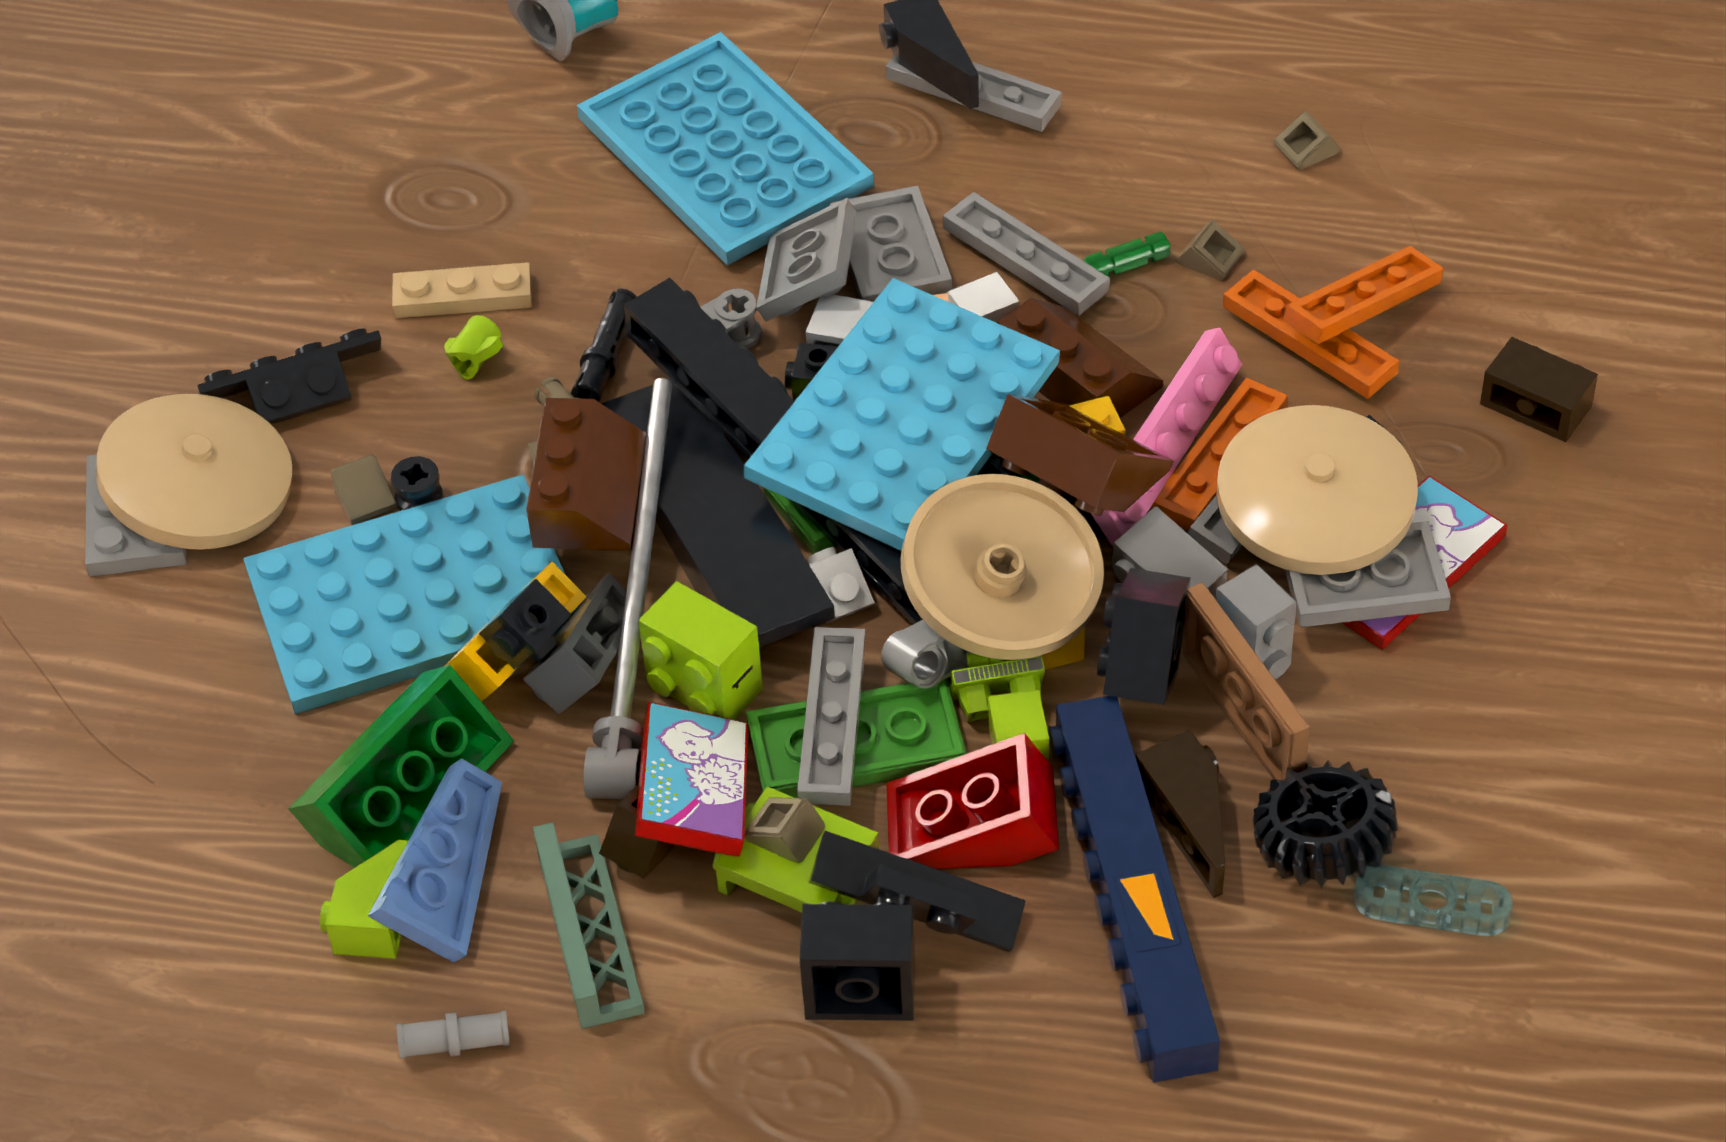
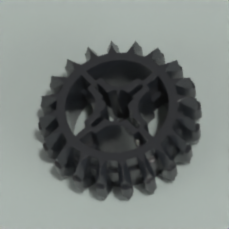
[1253,760,1398,888]

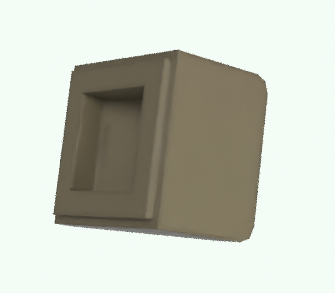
[1273,111,1342,170]
[1176,219,1246,281]
[330,454,397,525]
[744,797,825,862]

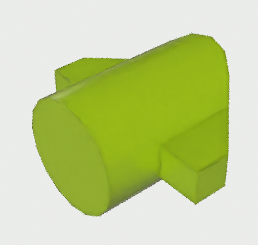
[444,315,504,380]

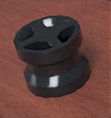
[391,456,443,511]

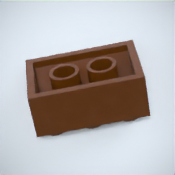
[997,298,1164,418]
[986,394,1174,516]
[526,398,647,551]

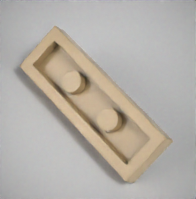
[392,262,532,319]

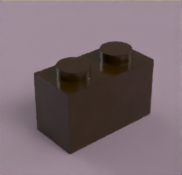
[1480,337,1598,442]

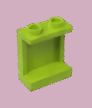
[713,786,879,912]

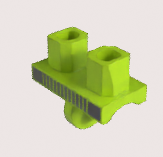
[949,653,1045,722]

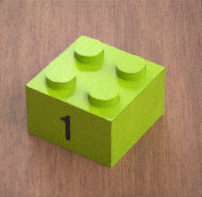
[638,581,763,720]

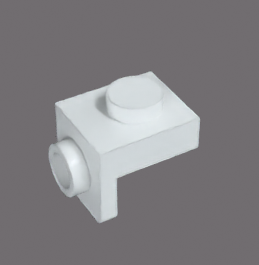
[807,547,875,624]

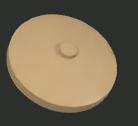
[96,394,292,549]
[1217,405,1418,575]
[900,474,1104,660]

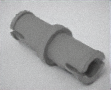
[396,1010,510,1059]

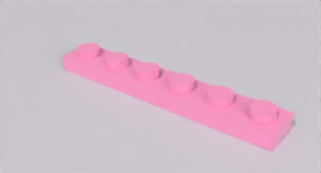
[1092,327,1243,546]

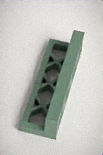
[533,822,645,1029]

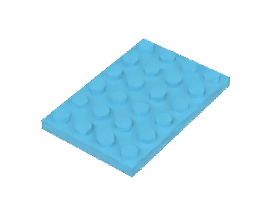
[577,32,874,266]
[744,278,1060,550]
[243,474,578,714]

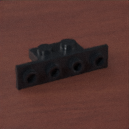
[197,329,382,425]
[808,831,1026,952]

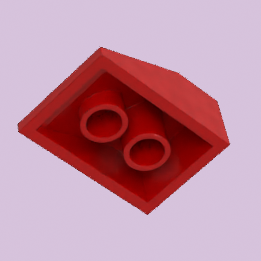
[886,733,1059,869]

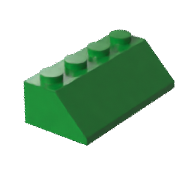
[288,665,514,868]

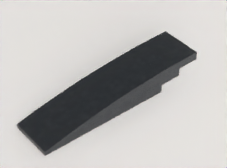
[601,379,835,647]

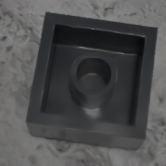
[1097,568,1191,705]
[799,901,915,1021]

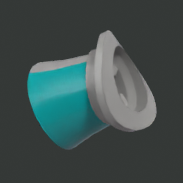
[507,0,619,61]

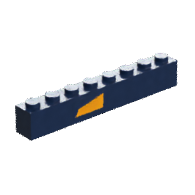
[1048,696,1220,1083]

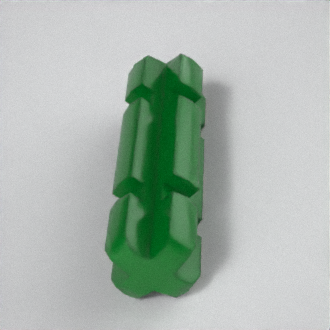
[1083,232,1171,277]

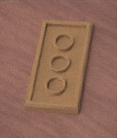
[1182,582,1310,781]

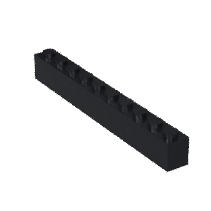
[624,278,923,624]

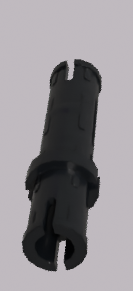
[571,288,637,402]

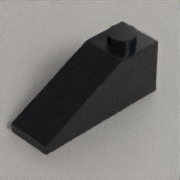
[879,0,979,109]

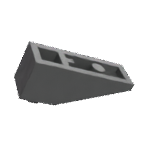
[523,573,627,714]

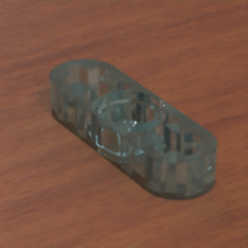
[1354,865,1513,936]

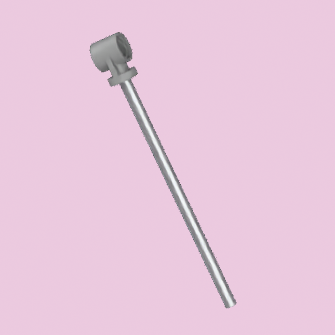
[584,378,672,800]

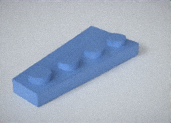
[368,759,503,963]

